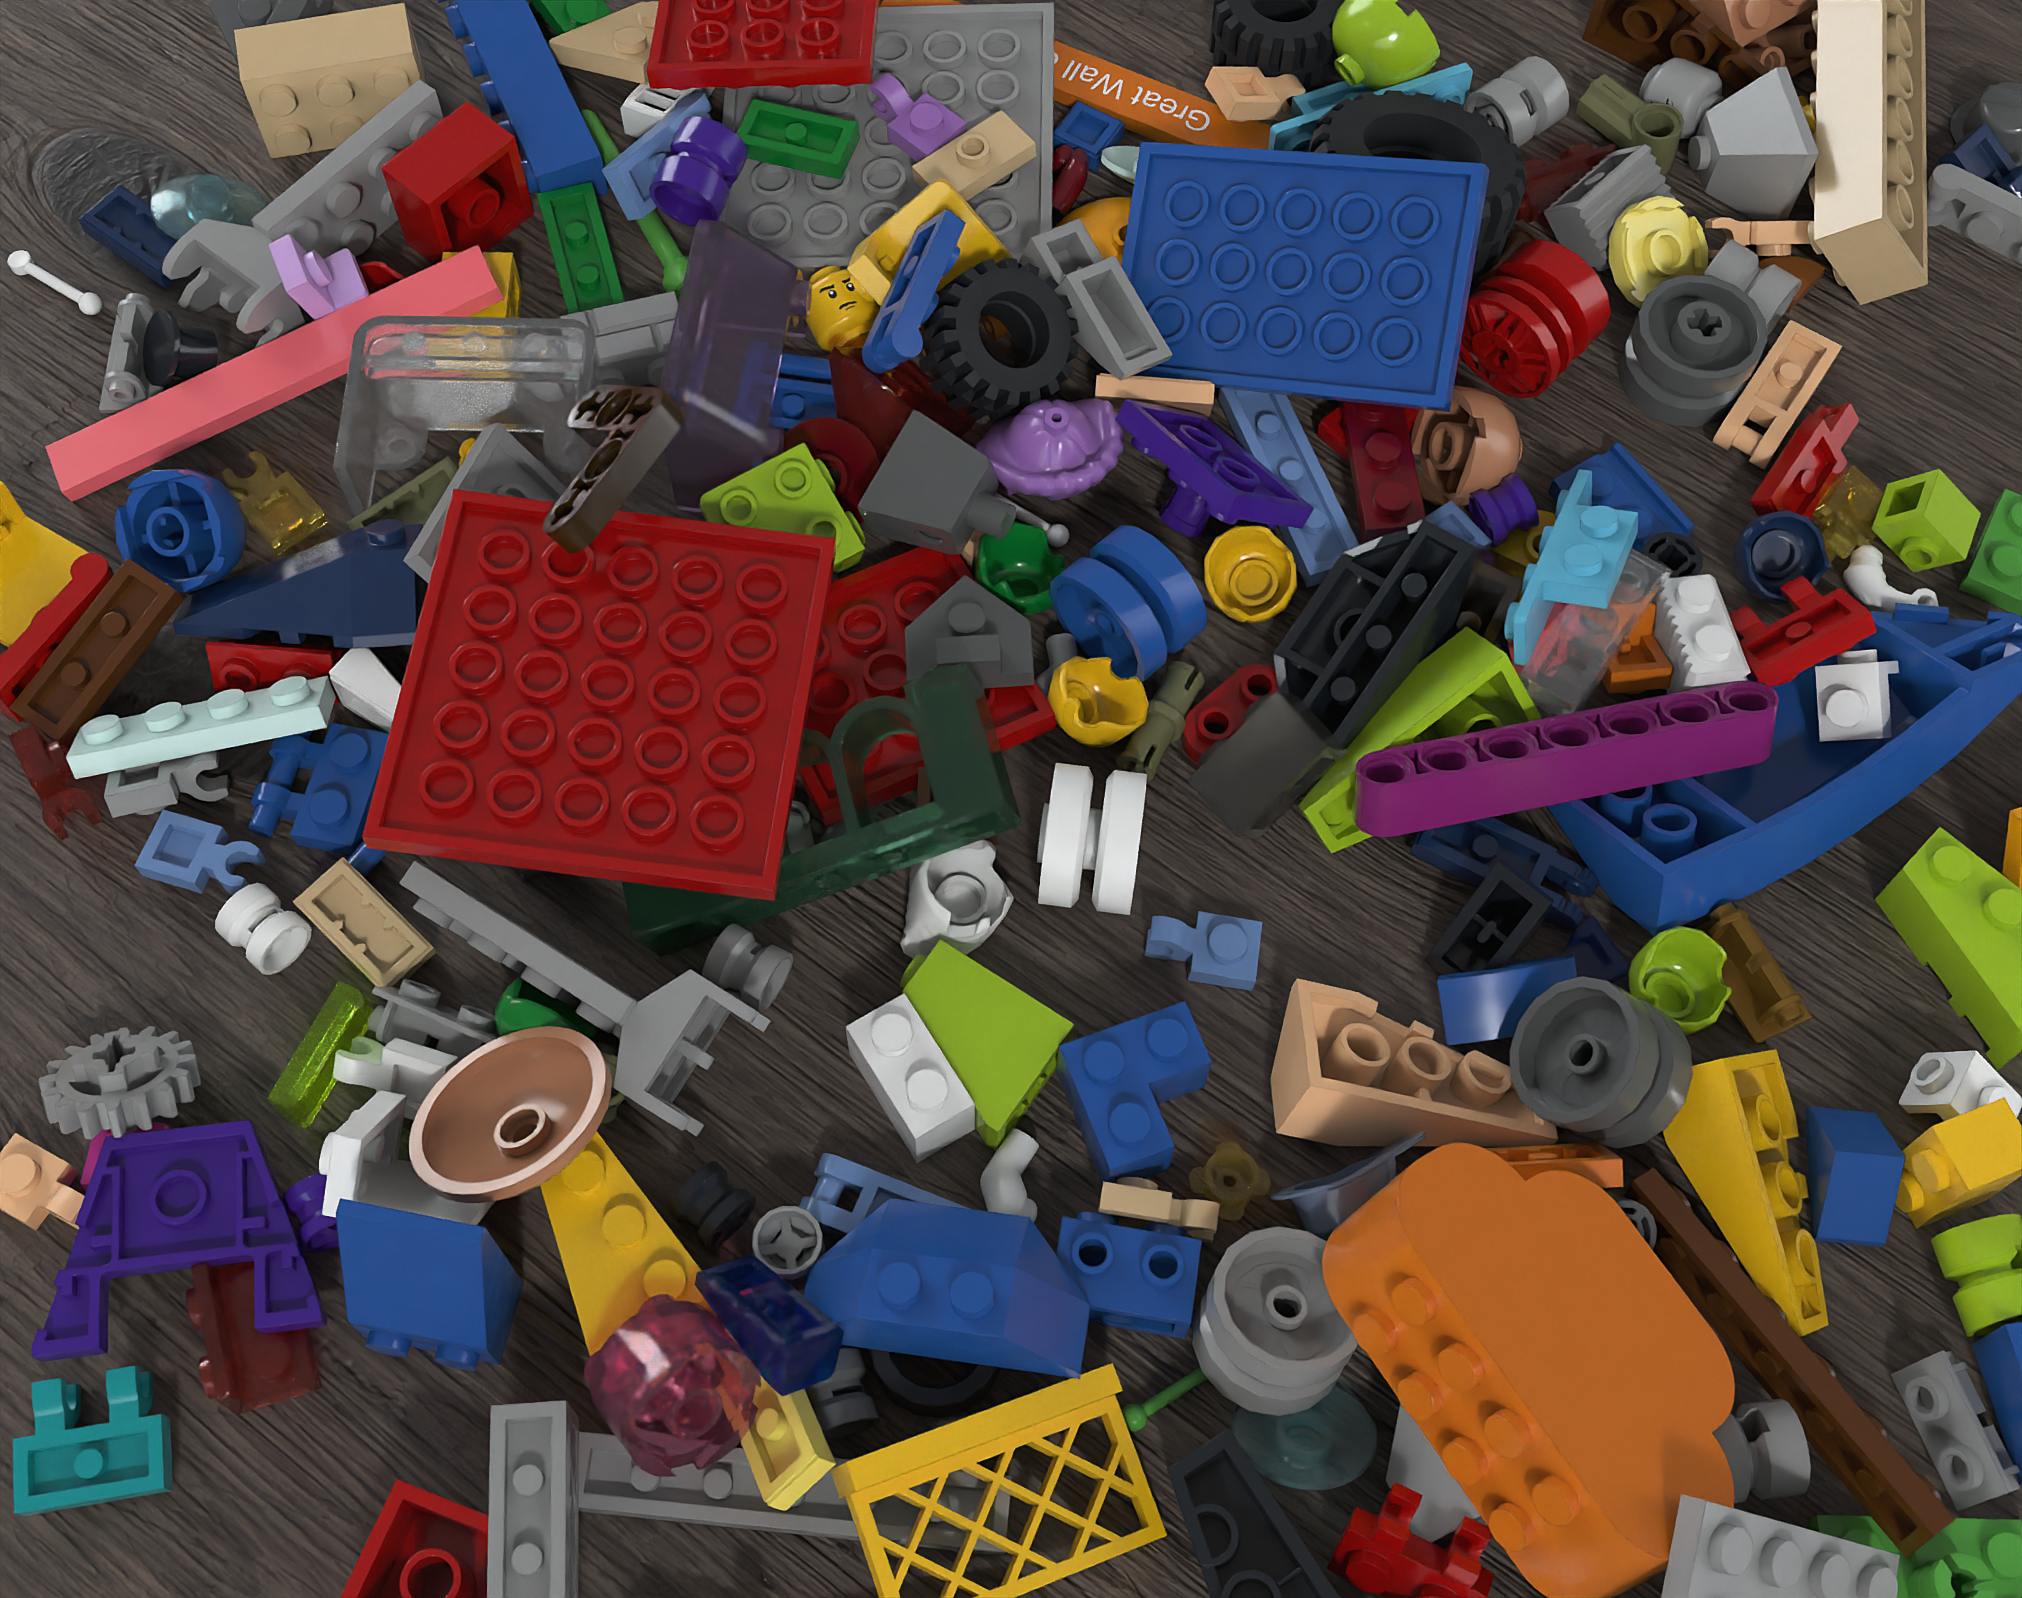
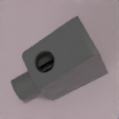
[857,410,1016,555]

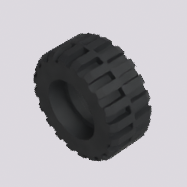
[1308,90,1527,281]

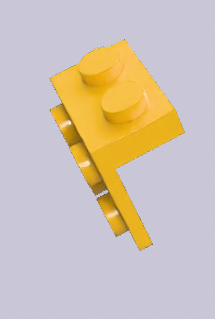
[847,178,1014,356]
[0,481,89,647]

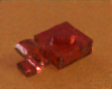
[8,724,101,841]

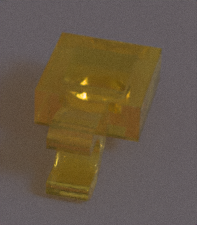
[1812,465,1885,564]

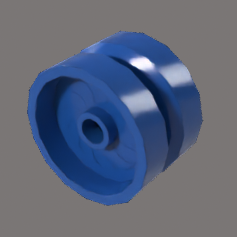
[1049,525,1207,682]

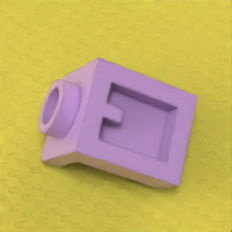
[268,234,370,320]

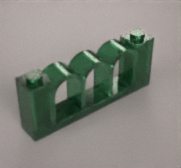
[621,662,1023,957]

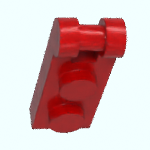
[0,553,114,723]

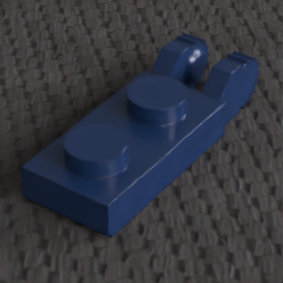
[1410,817,1599,930]

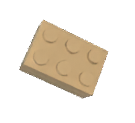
[234,3,428,159]

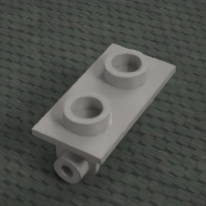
[99,293,175,413]
[368,979,500,1063]
[1890,1350,2020,1512]

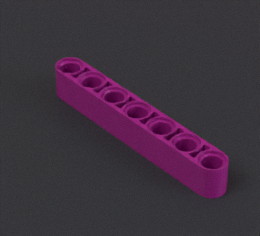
[1354,680,1779,837]

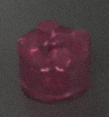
[584,1294,761,1477]

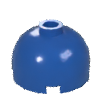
[114,469,247,593]

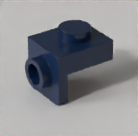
[1939,123,2022,198]

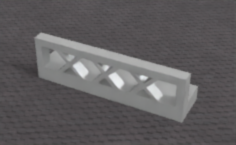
[487,1400,579,1598]

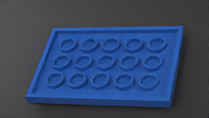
[1104,142,1490,412]

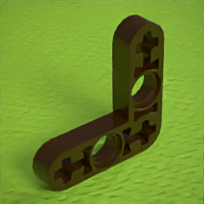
[543,384,686,554]

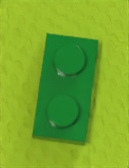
[736,99,860,180]

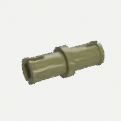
[1116,661,1205,782]

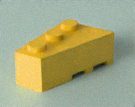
[540,1131,724,1398]

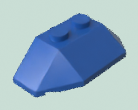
[795,1198,1091,1379]

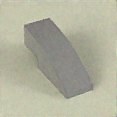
[1019,218,1173,381]

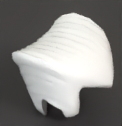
[900,834,1014,959]

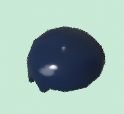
[1733,510,1830,604]

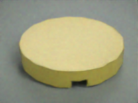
[1609,196,1708,309]

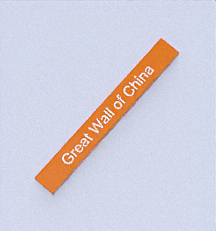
[879,0,1272,150]

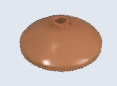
[409,1026,612,1203]

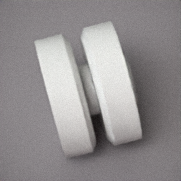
[1037,763,1147,915]

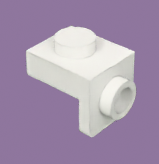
[1815,649,1899,742]
[1899,1051,2022,1121]

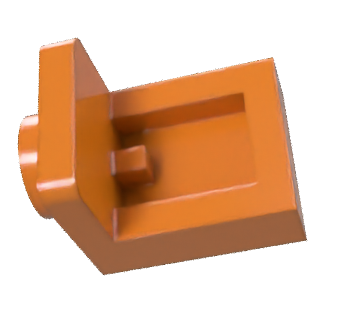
[1587,597,1673,695]

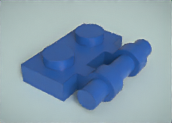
[248,723,389,855]

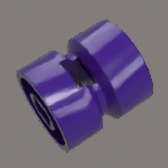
[649,116,748,229]

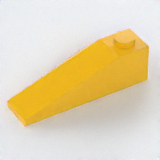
[1663,1049,1829,1337]

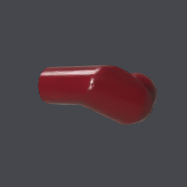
[1053,144,1090,219]

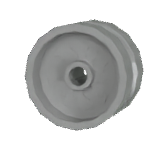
[1192,1226,1358,1416]

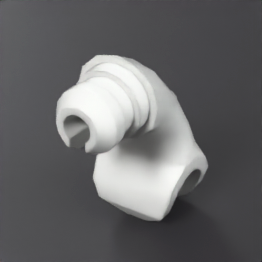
[1843,545,1939,613]

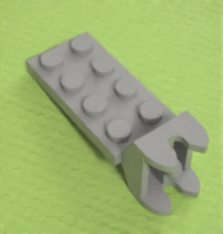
[162,79,443,348]
[399,861,771,1136]

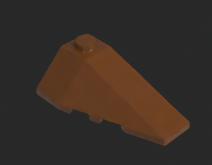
[1582,0,1770,99]

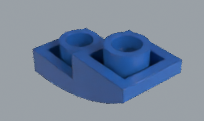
[1437,955,1577,1045]

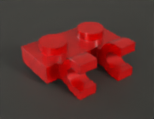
[1729,576,1877,688]
[1326,1482,1494,1598]

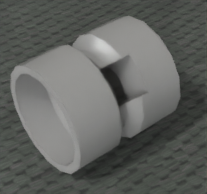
[1463,56,1569,148]
[1702,239,1802,337]
[1712,1399,1811,1504]

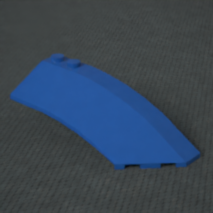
[1547,599,2022,936]

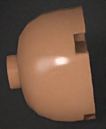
[1411,386,1523,506]

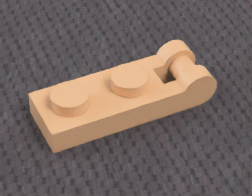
[1712,319,1842,470]

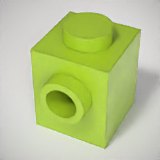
[1872,469,1981,573]

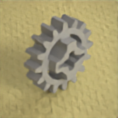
[38,1026,201,1139]

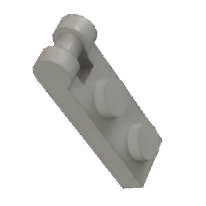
[1927,164,2022,265]

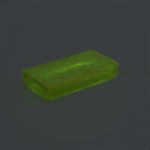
[267,981,373,1129]

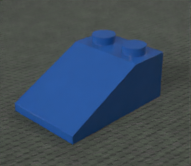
[335,1198,524,1371]

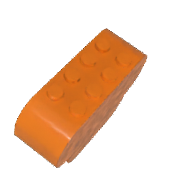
[1322,1143,1735,1598]

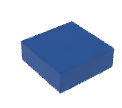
[1053,101,1125,172]

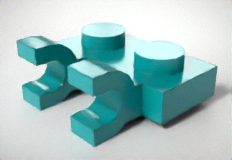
[13,1365,173,1516]

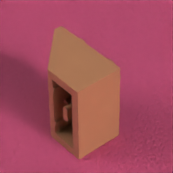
[1690,0,1818,78]

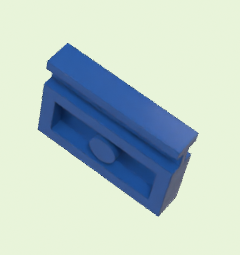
[1547,442,1695,577]

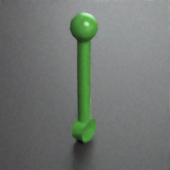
[1121,1367,1208,1432]

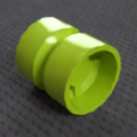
[1931,1213,2022,1337]

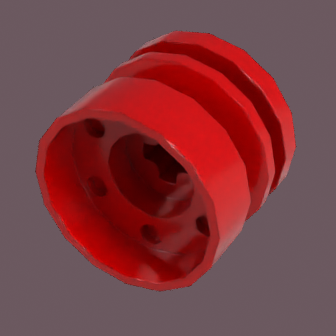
[1459,239,1611,399]

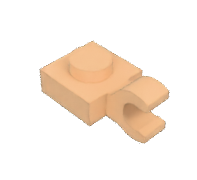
[1205,66,1306,122]
[1705,217,1813,260]
[0,1133,85,1231]

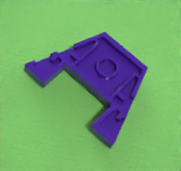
[31,1120,327,1362]

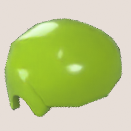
[1628,926,1732,1036]

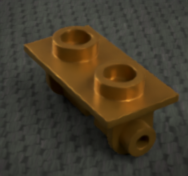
[1694,902,1812,1045]

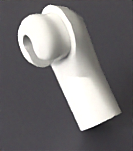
[980,1128,1039,1223]

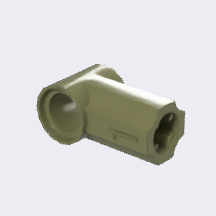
[1576,74,1684,175]

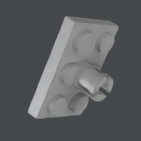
[403,422,567,584]

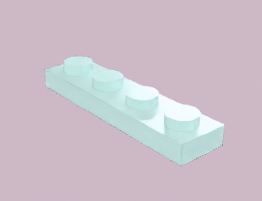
[66,676,336,779]

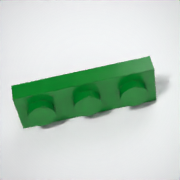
[537,182,625,314]

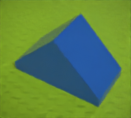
[1805,1106,1905,1247]

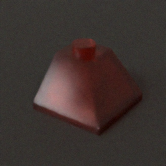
[829,346,977,463]

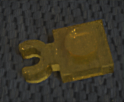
[222,451,327,556]

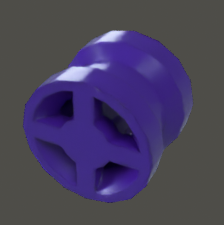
[1468,473,1539,547]
[283,1172,339,1254]

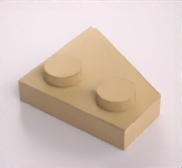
[548,1,659,84]

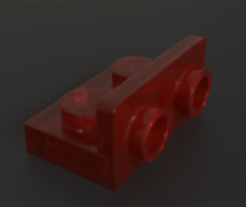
[186,1261,322,1415]

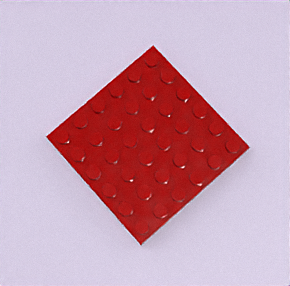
[362,489,836,901]

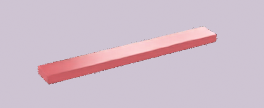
[45,245,504,502]

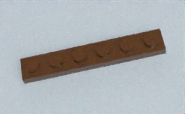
[1623,1167,1956,1558]

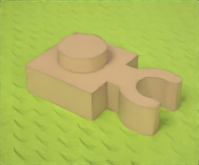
[1098,1177,1220,1242]

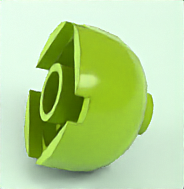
[1332,0,1440,91]

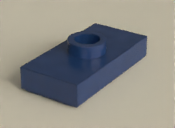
[78,184,188,289]

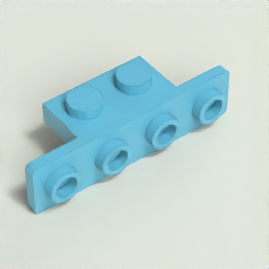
[1268,62,1473,152]
[1505,469,1638,666]

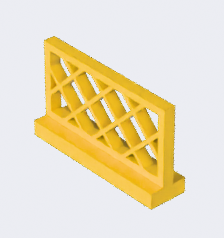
[830,1363,1167,1598]

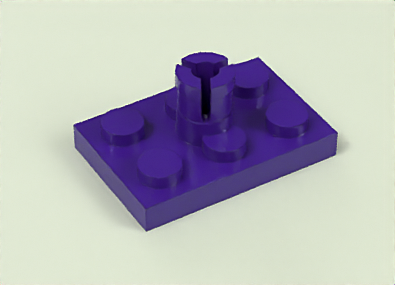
[1115,399,1314,538]

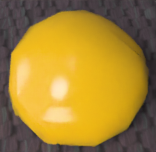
[1204,525,1297,623]
[1047,656,1149,748]

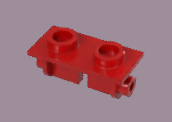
[205,638,347,705]

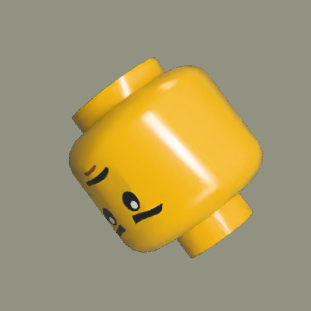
[799,265,881,357]

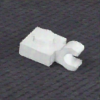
[333,1036,458,1120]

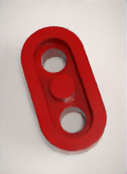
[1182,664,1281,768]

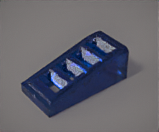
[694,1254,844,1396]

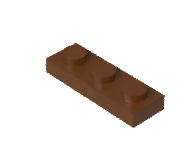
[9,558,185,748]

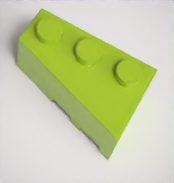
[1875,827,2022,1071]

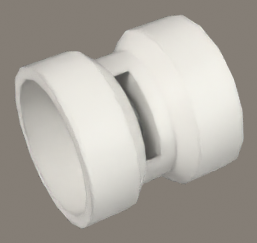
[215,883,312,975]

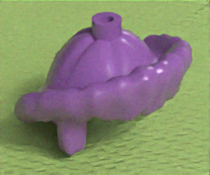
[974,398,1125,501]

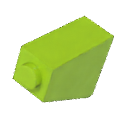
[900,939,1074,1151]

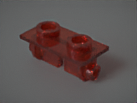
[1515,143,1616,223]

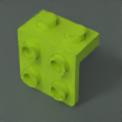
[700,443,865,577]

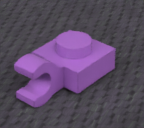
[870,73,967,162]

